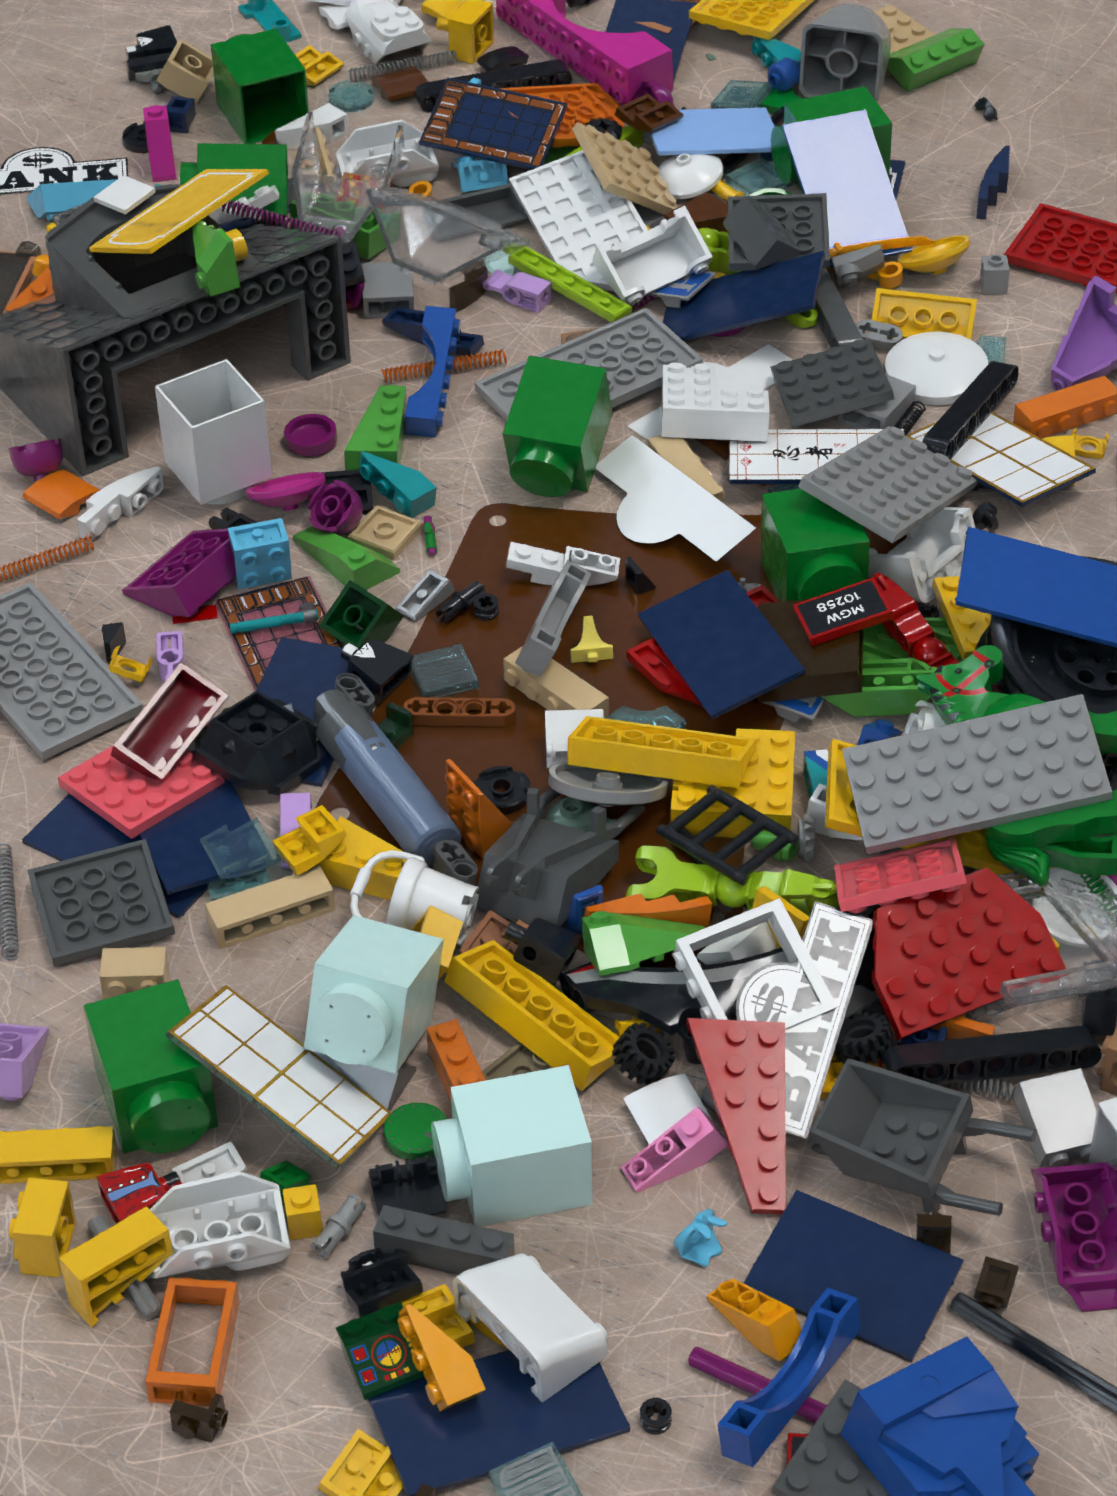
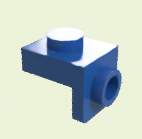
[857,719,903,745]

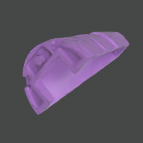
[1051,275,1117,391]

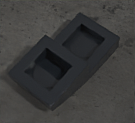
[477,46,529,71]

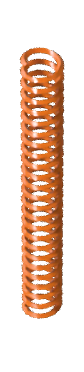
[381,349,507,383]
[0,534,94,582]

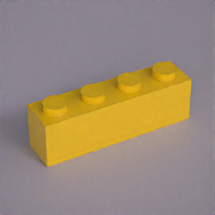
[0,1126,117,1184]

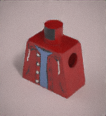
[97,1163,182,1224]

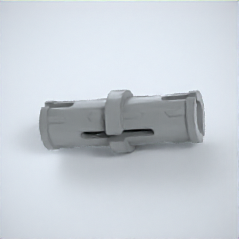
[311,1194,367,1258]

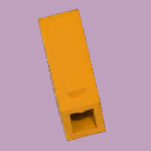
[706,1278,801,1361]
[398,1304,486,1412]

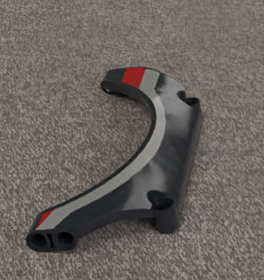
[559,848,907,1064]

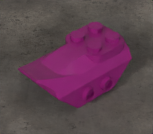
[1031,1162,1117,1312]

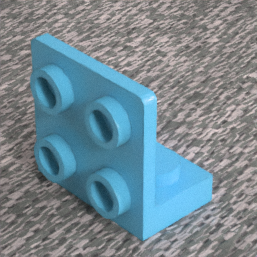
[451,156,509,192]
[228,518,292,589]

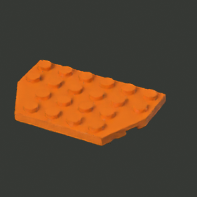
[499,83,626,148]

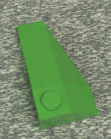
[192,220,240,297]
[293,526,400,590]
[581,911,705,976]

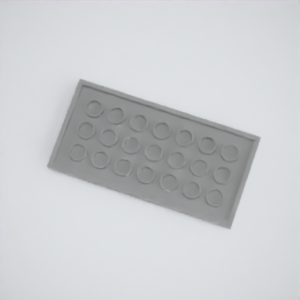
[475,308,703,421]
[798,426,978,543]
[0,582,143,760]
[842,694,1113,854]

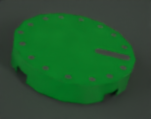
[384,1103,447,1160]

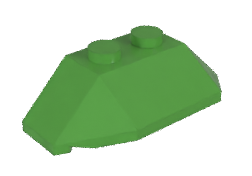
[821,658,937,717]

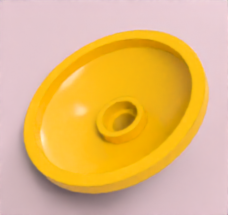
[898,235,971,275]

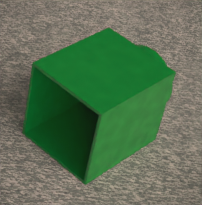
[210,28,309,144]
[771,86,892,192]
[180,143,288,229]
[502,355,613,497]
[760,489,870,602]
[83,979,218,1154]

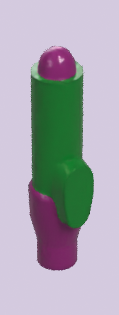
[423,515,437,555]

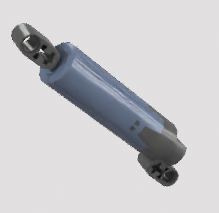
[313,673,478,886]

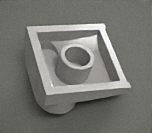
[832,244,885,289]

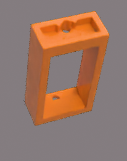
[145,1277,240,1407]

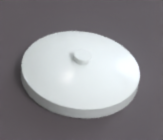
[885,332,988,406]

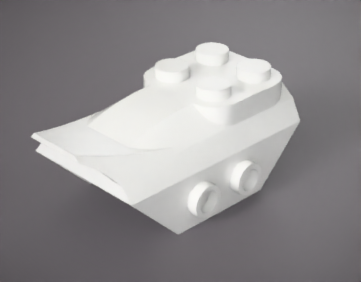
[345,0,432,64]
[333,120,439,194]
[145,1171,291,1279]

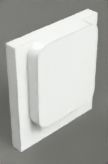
[93,175,156,215]

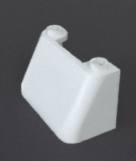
[592,206,713,305]
[868,507,975,603]
[453,1253,608,1403]

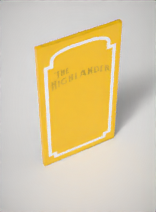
[89,169,269,254]

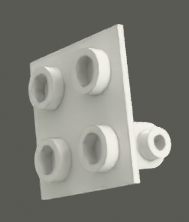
[545,709,604,768]

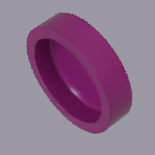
[284,414,337,456]

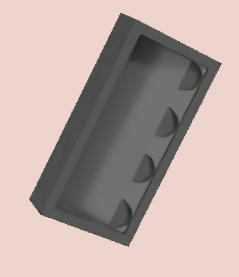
[422,184,529,242]

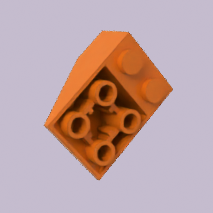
[445,759,512,859]

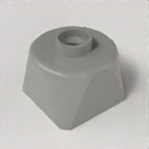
[799,4,891,102]

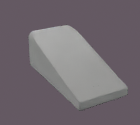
[395,569,455,622]

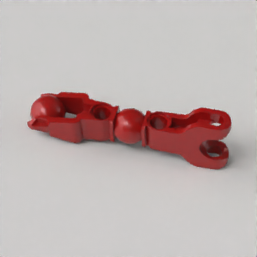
[873,572,960,668]

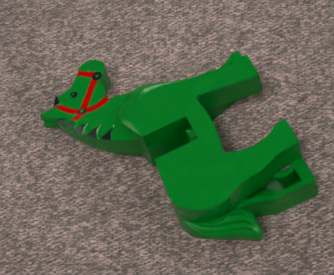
[916,645,1117,887]

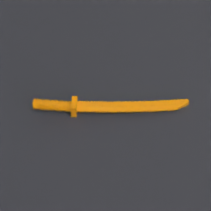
[830,236,934,259]

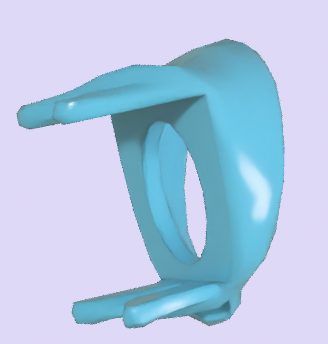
[673,1209,727,1267]

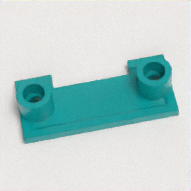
[238,0,302,42]

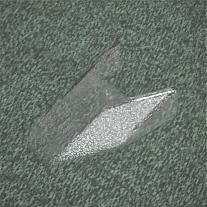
[292,112,405,244]

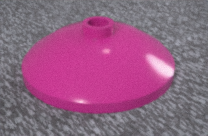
[246,472,326,511]

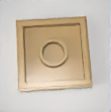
[348,505,423,560]

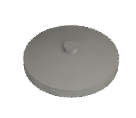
[548,761,668,807]

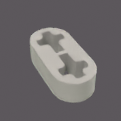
[856,319,902,351]

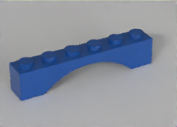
[405,306,460,438]
[717,1287,861,1468]

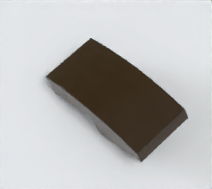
[449,265,488,312]

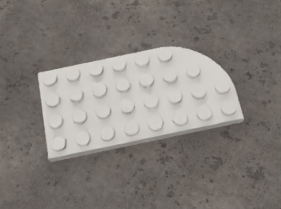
[509,150,648,291]

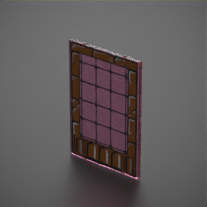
[214,576,345,691]

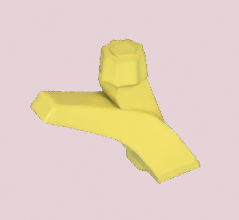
[570,616,613,663]

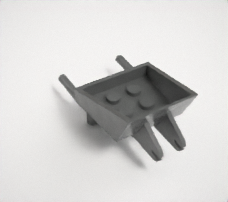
[476,788,645,926]
[808,1059,1036,1216]

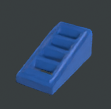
[567,885,603,940]

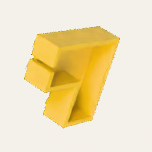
[671,728,795,838]

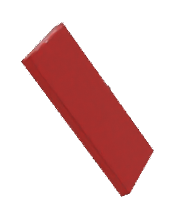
[172,604,218,624]

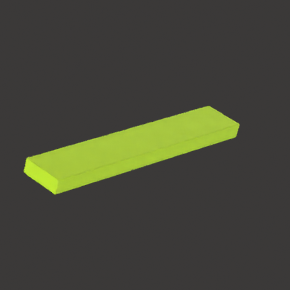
[508,245,632,323]

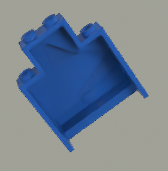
[841,1336,1040,1496]

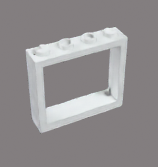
[672,898,837,1030]

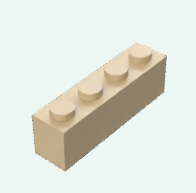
[648,435,725,503]
[503,646,609,719]
[205,865,335,949]

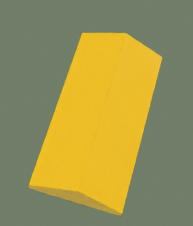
[869,288,977,340]

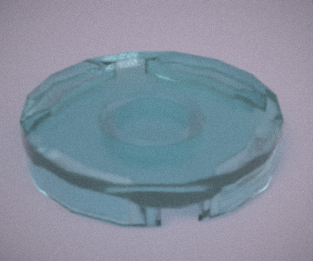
[328,80,374,112]

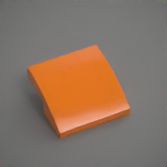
[22,469,100,519]

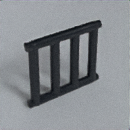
[656,785,799,886]

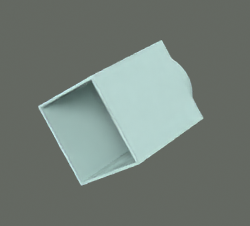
[304,915,444,1074]
[431,1065,592,1226]

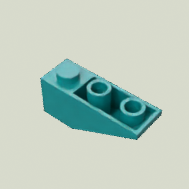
[751,36,801,69]
[359,452,437,518]

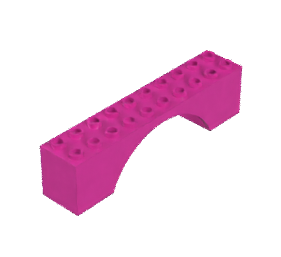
[496,0,673,105]

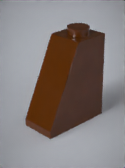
[664,192,728,233]

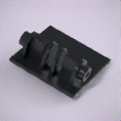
[368,1155,447,1217]

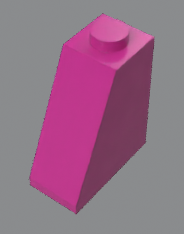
[143,105,176,182]

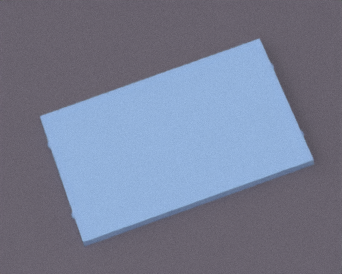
[649,107,775,156]

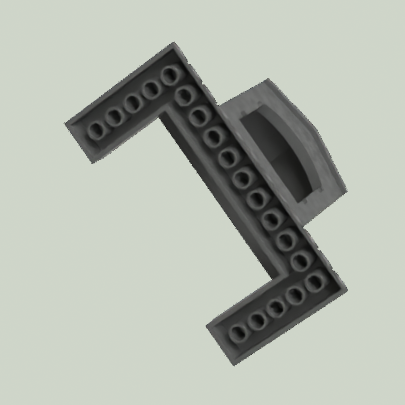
[0,184,351,477]

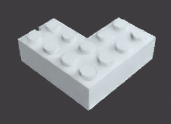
[661,363,770,442]

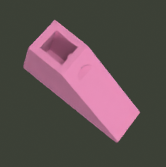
[620,1106,728,1193]

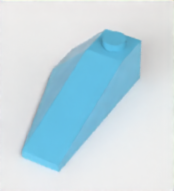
[27,179,118,221]

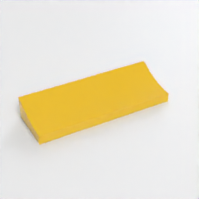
[568,716,756,789]
[444,940,619,1091]

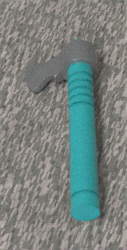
[230,602,319,635]

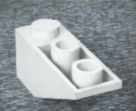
[275,103,348,150]

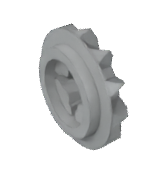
[798,814,815,862]

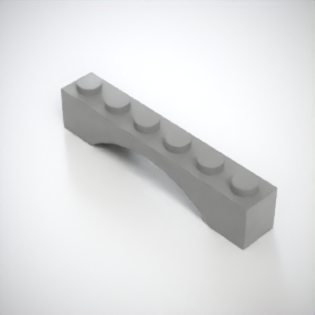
[515,560,592,677]

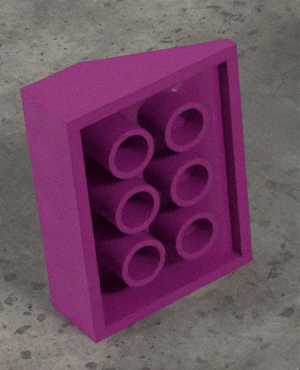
[122,528,236,618]

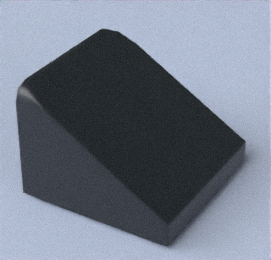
[625,556,656,594]
[102,622,126,664]

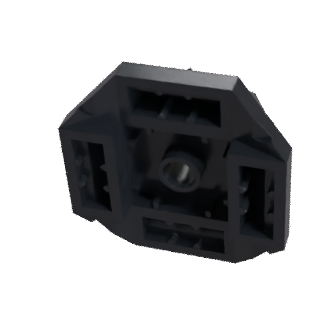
[194,691,320,796]

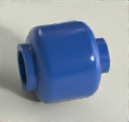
[768,58,800,92]

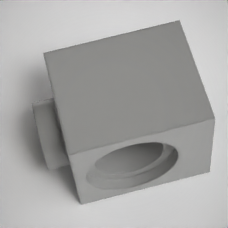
[979,254,1010,295]

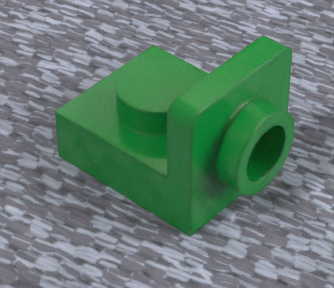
[259,1160,311,1208]

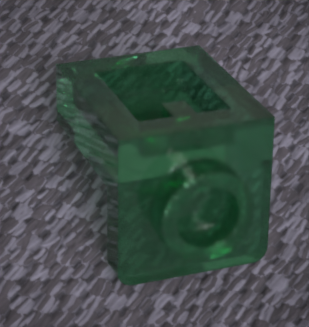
[378,702,414,749]

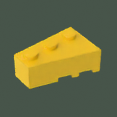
[318,816,407,900]
[59,1206,173,1328]

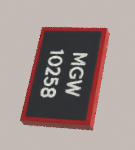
[793,577,894,646]

